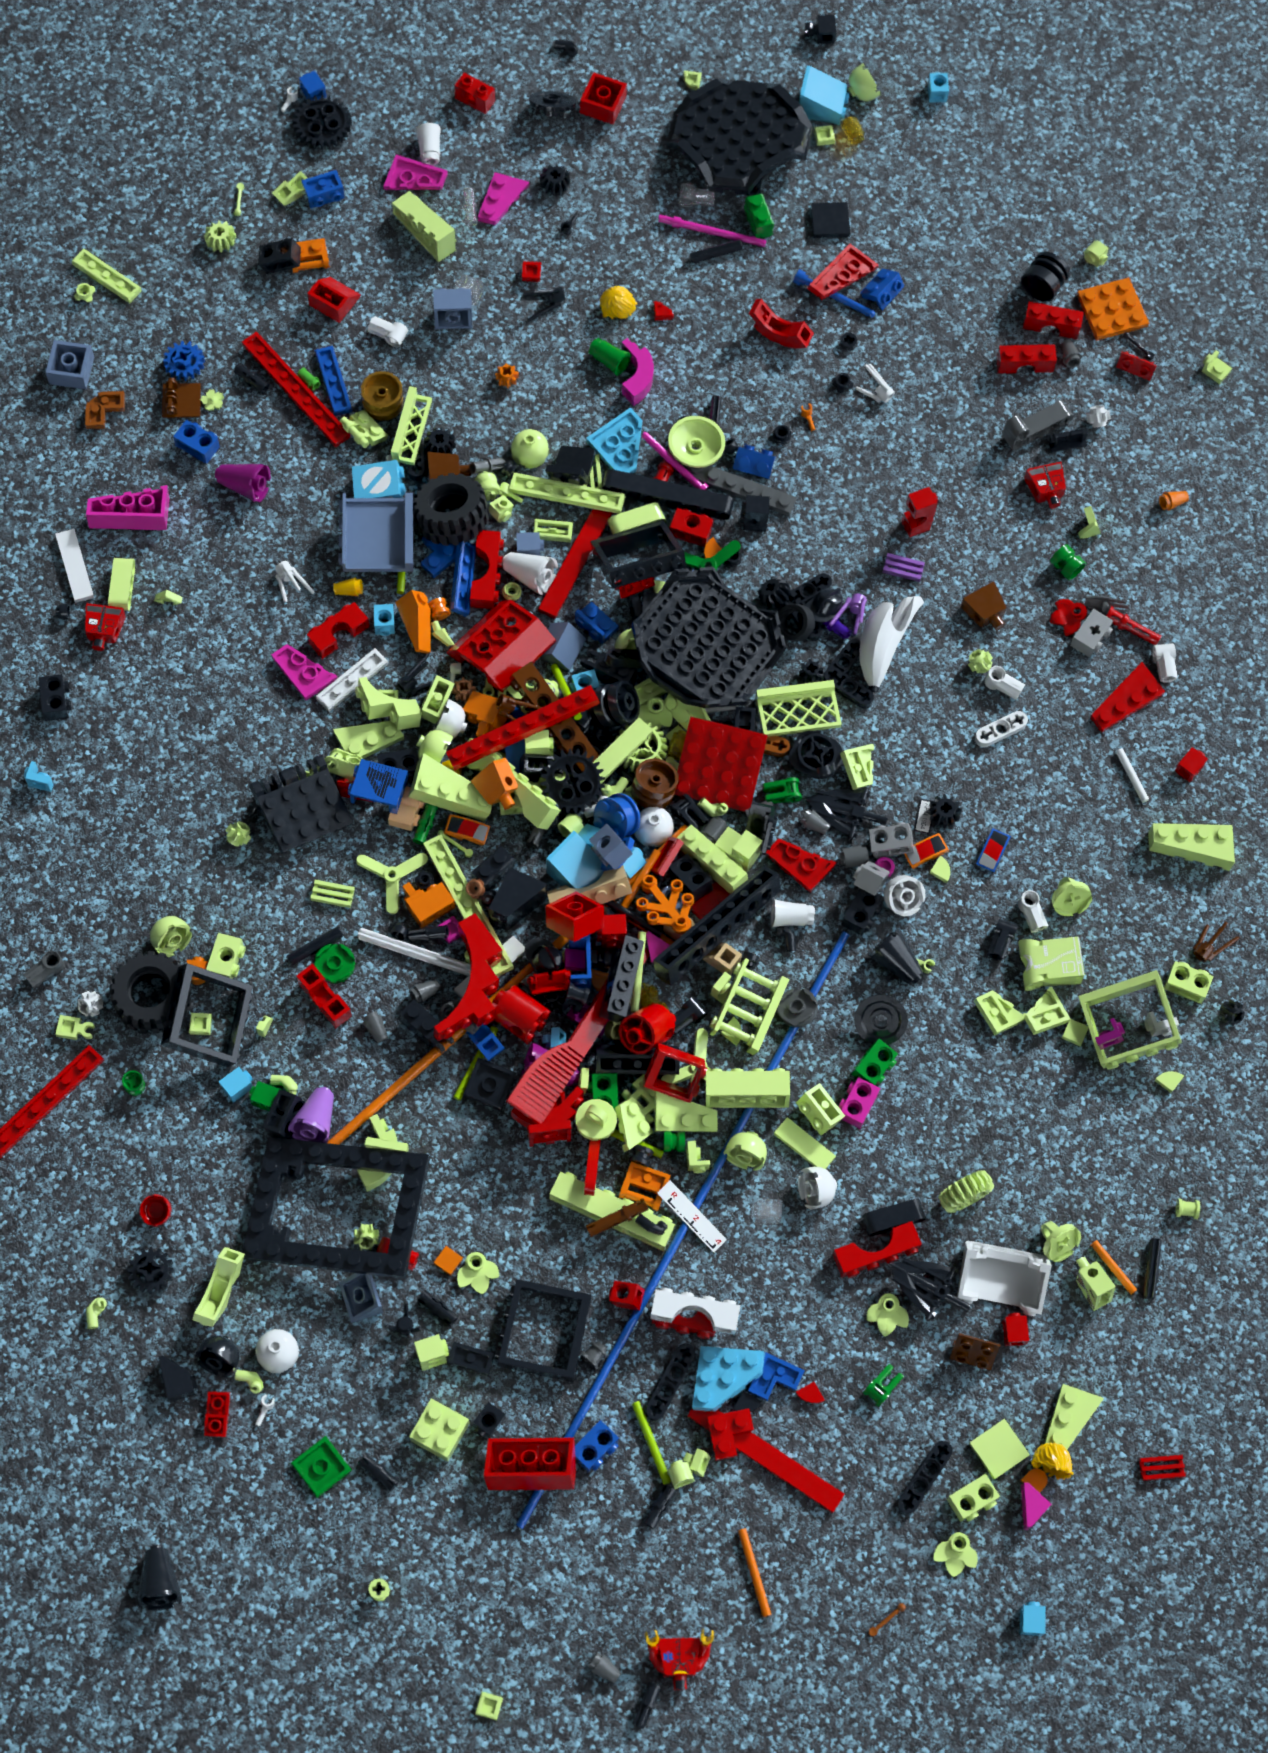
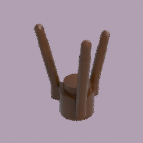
[496,694,538,721]
[1193,922,1239,963]

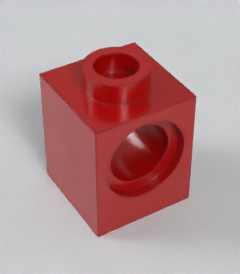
[1175,747,1208,783]
[609,1280,645,1311]
[1002,1313,1029,1346]

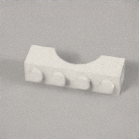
[650,1288,740,1335]

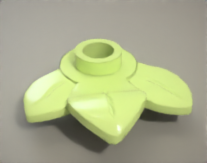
[638,697,673,731]
[457,1252,499,1294]
[867,1293,909,1336]
[934,1532,978,1577]

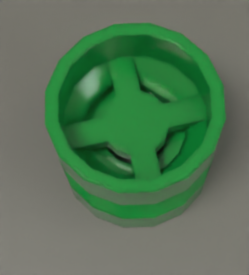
[122,1070,145,1096]
[663,1131,685,1152]

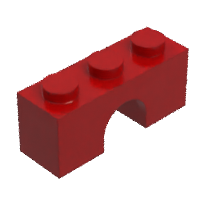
[1023,301,1084,339]
[996,344,1057,374]
[902,487,938,538]
[307,602,369,659]
[296,963,352,1029]
[652,1311,715,1339]

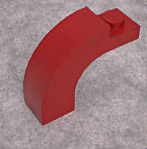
[749,299,814,348]
[511,1086,584,1128]

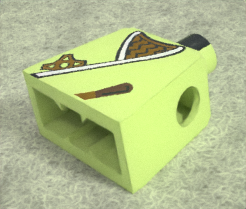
[1074,1257,1115,1311]

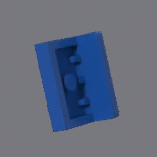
[860,268,904,310]
[733,444,776,479]

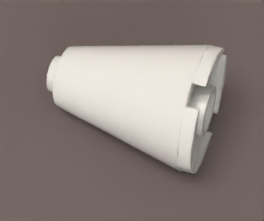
[502,552,558,595]

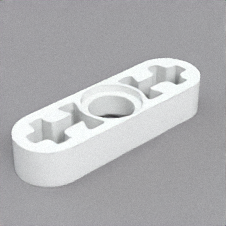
[975,711,1028,747]

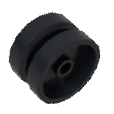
[593,681,640,728]

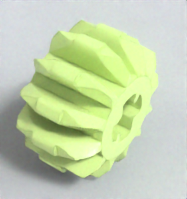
[204,220,236,253]

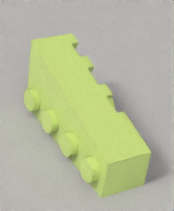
[392,191,456,262]
[409,753,493,822]
[1148,823,1235,871]

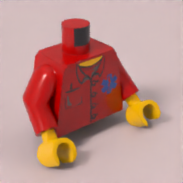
[645,1629,714,1690]

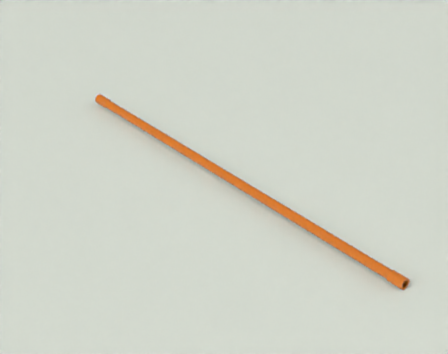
[316,824,688,1166]

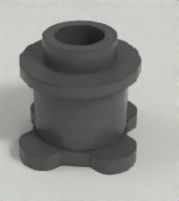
[580,1341,608,1370]

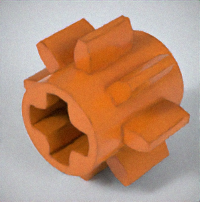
[495,363,519,388]

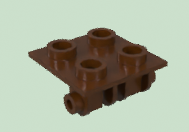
[162,378,201,418]
[949,1333,1000,1370]

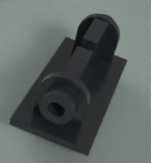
[1046,428,1088,452]

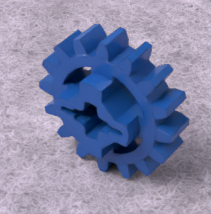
[163,341,205,381]

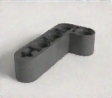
[1002,401,1073,450]

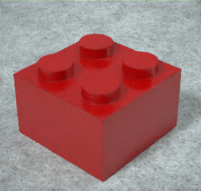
[580,72,627,125]
[546,891,604,942]

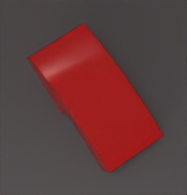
[204,1391,230,1437]

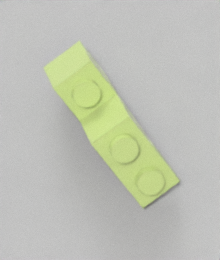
[355,677,422,730]
[193,1247,245,1327]

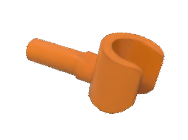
[801,404,815,431]

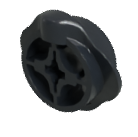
[789,731,842,779]

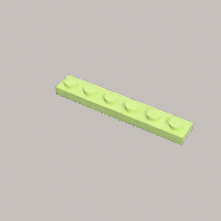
[509,473,625,514]

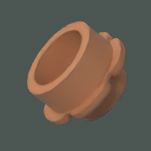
[466,879,485,899]

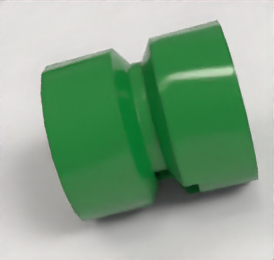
[1050,544,1087,581]

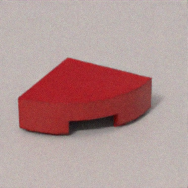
[653,301,674,321]
[795,1382,825,1404]

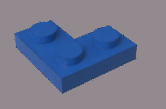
[420,537,457,578]
[748,1352,805,1401]

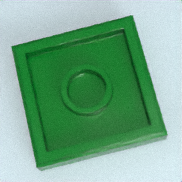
[291,1436,352,1498]

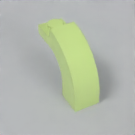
[357,1114,397,1192]

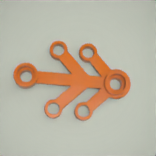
[636,875,694,935]

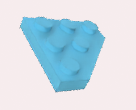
[586,407,642,474]
[692,1346,765,1412]

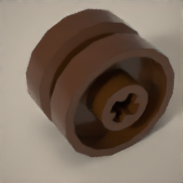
[631,758,678,808]

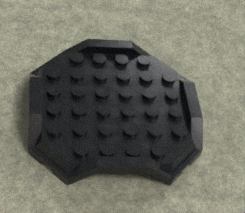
[667,78,812,195]
[631,567,786,708]

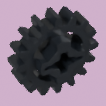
[127,1247,175,1294]

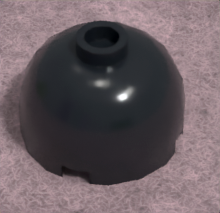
[195,1336,239,1377]

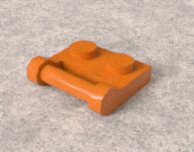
[292,238,330,273]
[619,1161,671,1211]

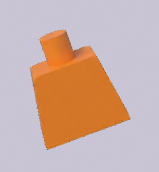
[471,758,518,810]

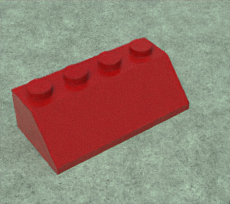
[484,1438,576,1490]

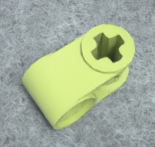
[324,748,363,781]

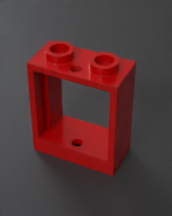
[643,1043,707,1103]

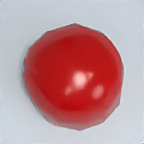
[139,1194,172,1227]

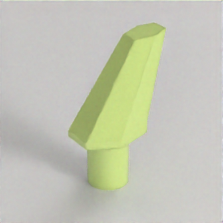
[431,620,454,646]

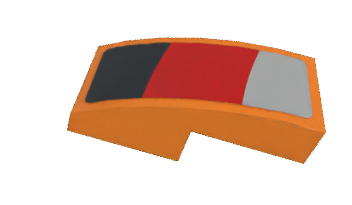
[444,814,490,846]
[904,833,949,869]

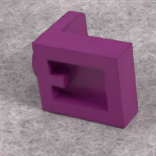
[1095,1018,1125,1050]

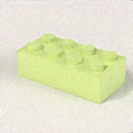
[706,1068,790,1108]

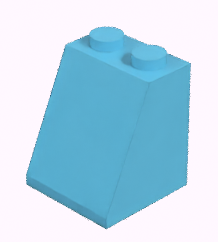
[799,66,850,125]
[546,831,604,888]

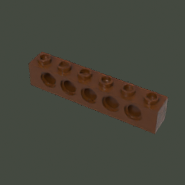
[509,662,599,774]

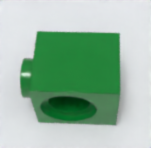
[249,1081,281,1112]

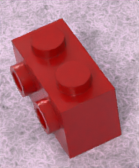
[597,914,627,950]

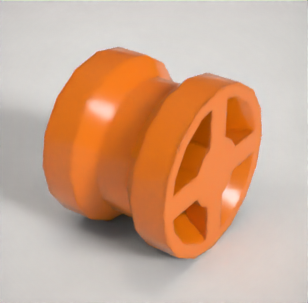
[428,598,451,621]

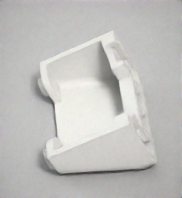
[957,1241,1051,1316]

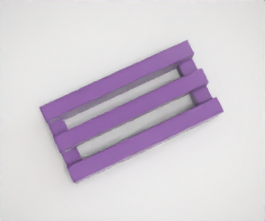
[882,553,925,582]

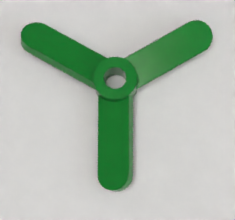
[684,540,741,571]

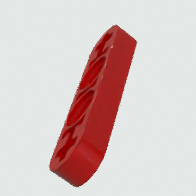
[584,1140,601,1196]

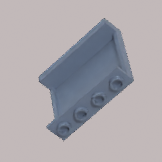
[339,493,413,572]

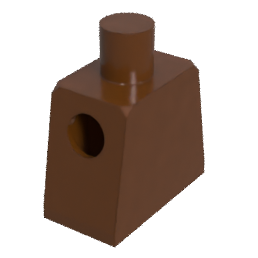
[428,452,472,479]
[961,581,1007,631]

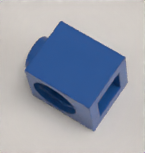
[299,71,326,101]

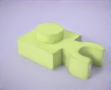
[55,1015,95,1040]

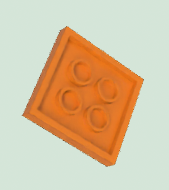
[1077,277,1149,341]

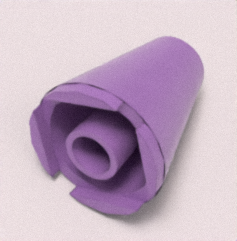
[288,1087,334,1143]

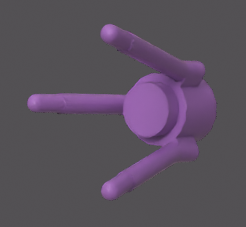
[829,594,867,635]

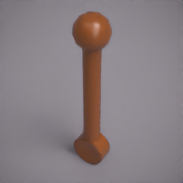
[869,1603,906,1636]

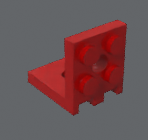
[527,1092,571,1147]

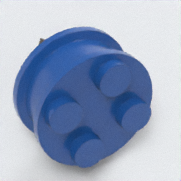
[594,793,642,839]

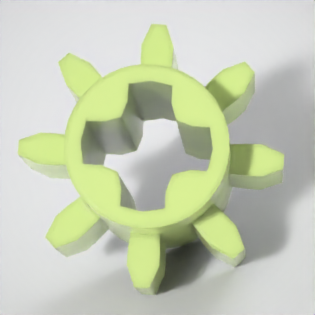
[968,649,993,673]
[225,821,251,846]
[354,1224,379,1250]

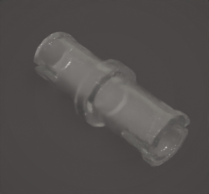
[463,187,477,226]

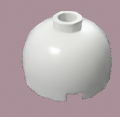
[433,699,468,739]
[634,807,674,847]
[884,875,925,916]
[798,1167,837,1210]
[256,1329,299,1373]

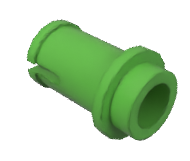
[297,368,320,391]

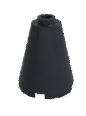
[868,928,923,985]
[137,1545,182,1611]

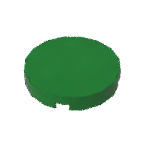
[314,944,355,984]

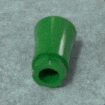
[588,338,631,376]

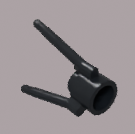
[522,287,565,322]
[397,654,432,695]
[384,1301,422,1336]

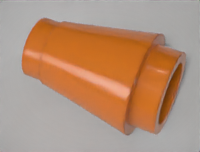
[1159,491,1189,511]

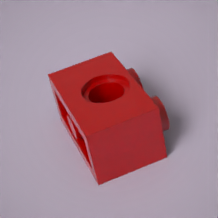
[454,72,495,114]
[670,508,714,547]

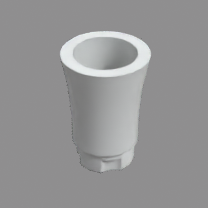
[415,123,441,166]
[771,899,815,927]

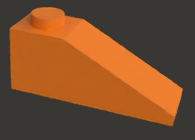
[395,590,431,654]

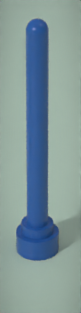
[793,269,875,318]

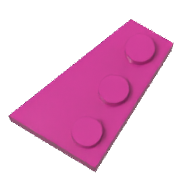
[383,155,448,190]
[478,172,530,225]
[271,644,338,701]

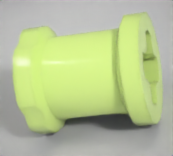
[1175,1198,1200,1219]
[369,1579,390,1602]

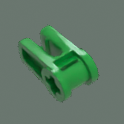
[762,777,802,804]
[862,1363,904,1408]

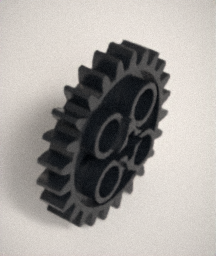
[292,95,352,150]
[540,749,605,814]

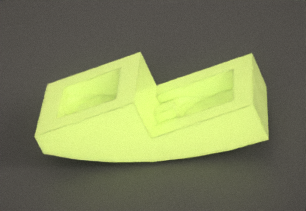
[272,171,308,206]

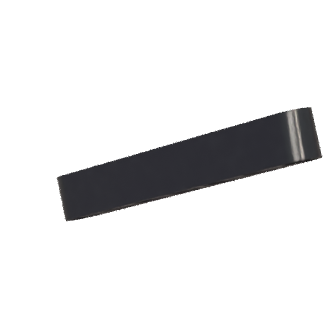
[602,469,734,520]

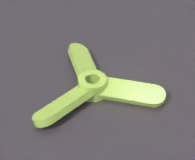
[356,853,428,914]
[661,1028,711,1085]

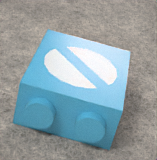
[352,460,406,498]

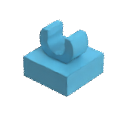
[542,1027,566,1048]

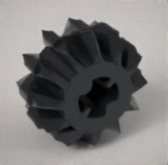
[540,164,571,196]
[423,427,456,454]
[758,576,792,609]
[928,794,962,829]

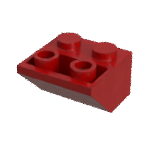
[307,277,361,323]

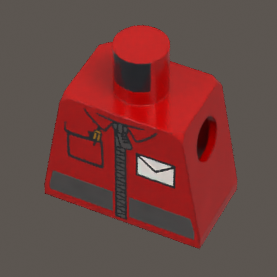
[1024,461,1066,509]
[85,603,126,651]

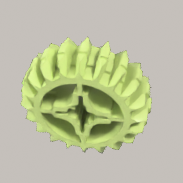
[616,722,668,772]
[938,1170,994,1213]

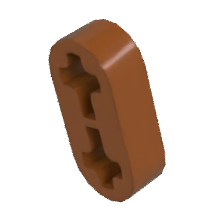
[764,736,790,757]

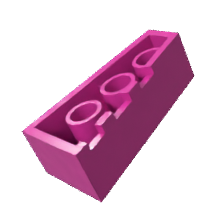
[86,485,170,530]

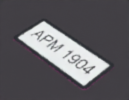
[914,799,932,834]

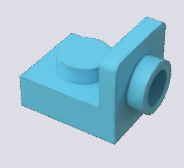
[24,761,53,792]

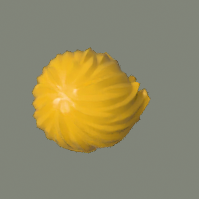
[600,286,637,319]
[1031,1443,1074,1480]

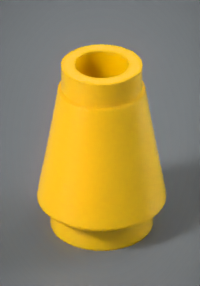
[333,577,363,597]

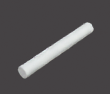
[1116,748,1149,803]

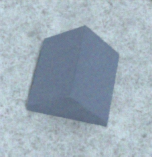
[539,622,586,672]
[339,1273,383,1323]

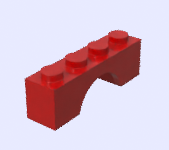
[470,530,504,609]
[832,1221,922,1278]

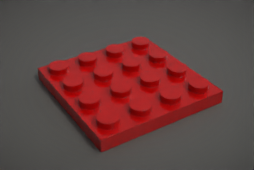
[674,716,768,812]

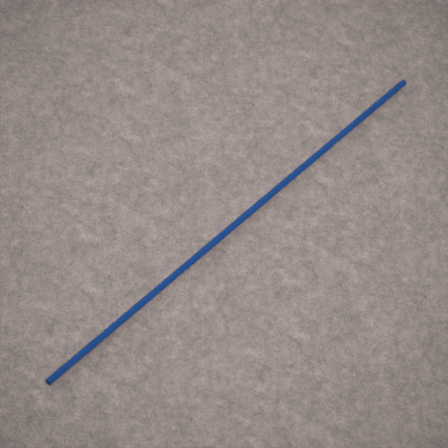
[516,931,849,1529]

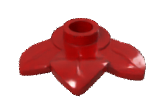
[1049,599,1087,636]

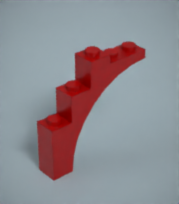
[434,913,503,1042]

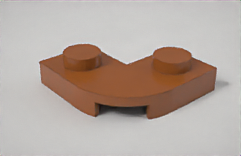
[85,391,125,429]

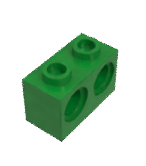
[850,1039,898,1087]
[588,1073,618,1119]

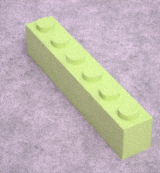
[549,1172,675,1252]

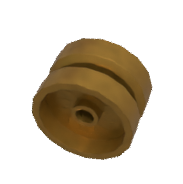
[361,371,404,421]

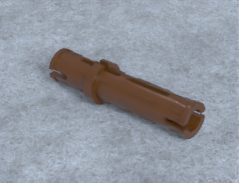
[586,1198,649,1238]

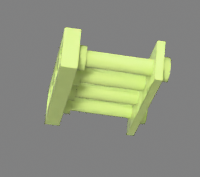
[709,958,789,1055]

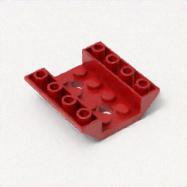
[447,599,556,693]

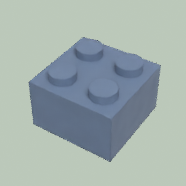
[433,288,472,329]
[46,340,94,390]

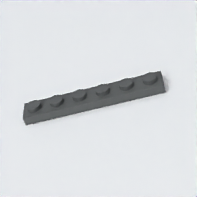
[683,466,797,516]

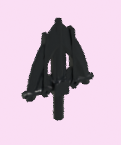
[805,787,888,840]
[888,1258,971,1321]

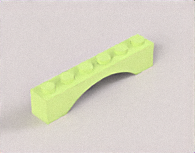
[467,738,561,830]

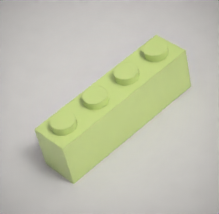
[677,825,748,894]

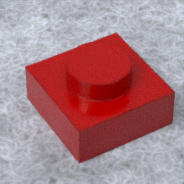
[522,261,541,282]

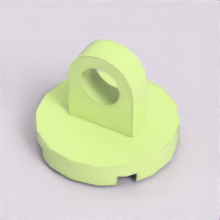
[1052,877,1092,916]
[575,1099,617,1141]
[1041,1221,1081,1262]

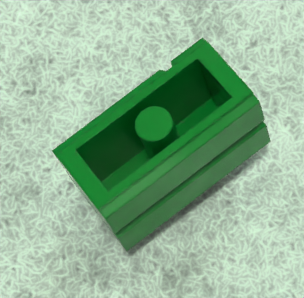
[744,194,774,239]

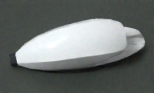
[860,596,924,693]

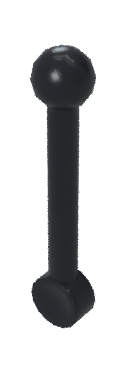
[1123,332,1154,360]

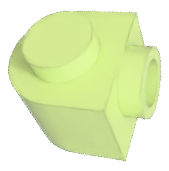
[1084,241,1108,267]
[488,495,514,522]
[557,813,584,838]
[668,1460,695,1489]

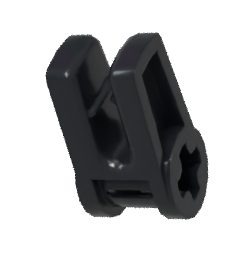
[669,793,708,830]
[560,983,590,1015]

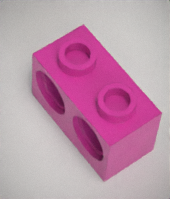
[838,1077,881,1129]

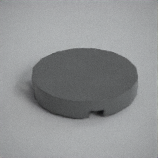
[777,988,818,1027]

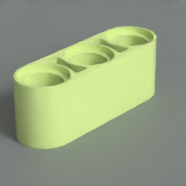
[607,503,666,534]
[108,558,135,611]

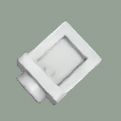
[1144,1012,1179,1037]

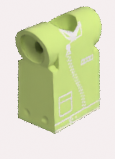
[1018,937,1085,991]

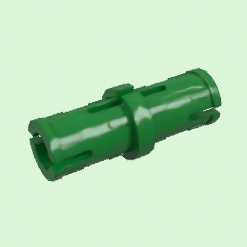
[413,804,438,845]

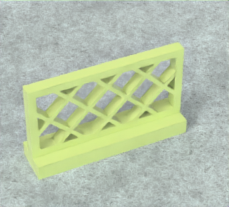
[755,680,842,737]

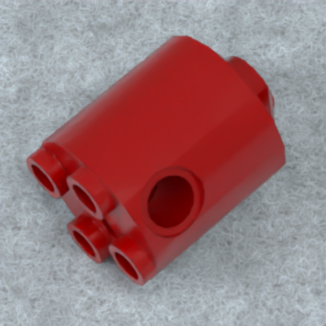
[492,985,551,1044]
[619,1003,676,1054]

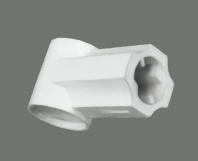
[368,316,408,347]
[1152,644,1178,683]
[985,666,1025,700]
[1018,890,1048,933]

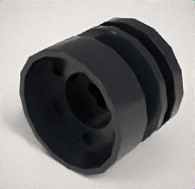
[1020,251,1070,302]

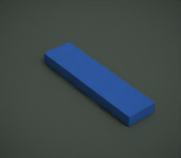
[315,346,352,416]
[450,542,476,617]

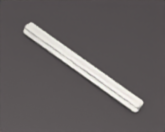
[358,928,471,976]

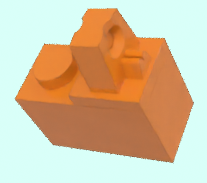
[463,691,511,737]
[402,882,455,928]

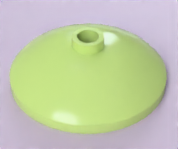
[668,416,725,468]

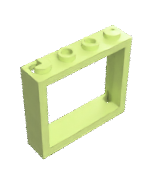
[1079,970,1182,1069]

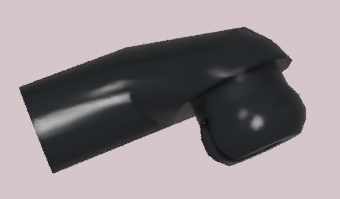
[776,926,796,952]
[635,1214,668,1236]

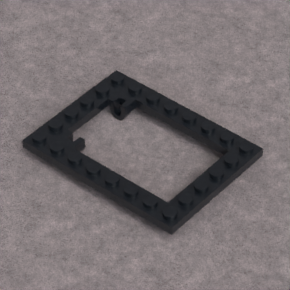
[242,1137,431,1279]

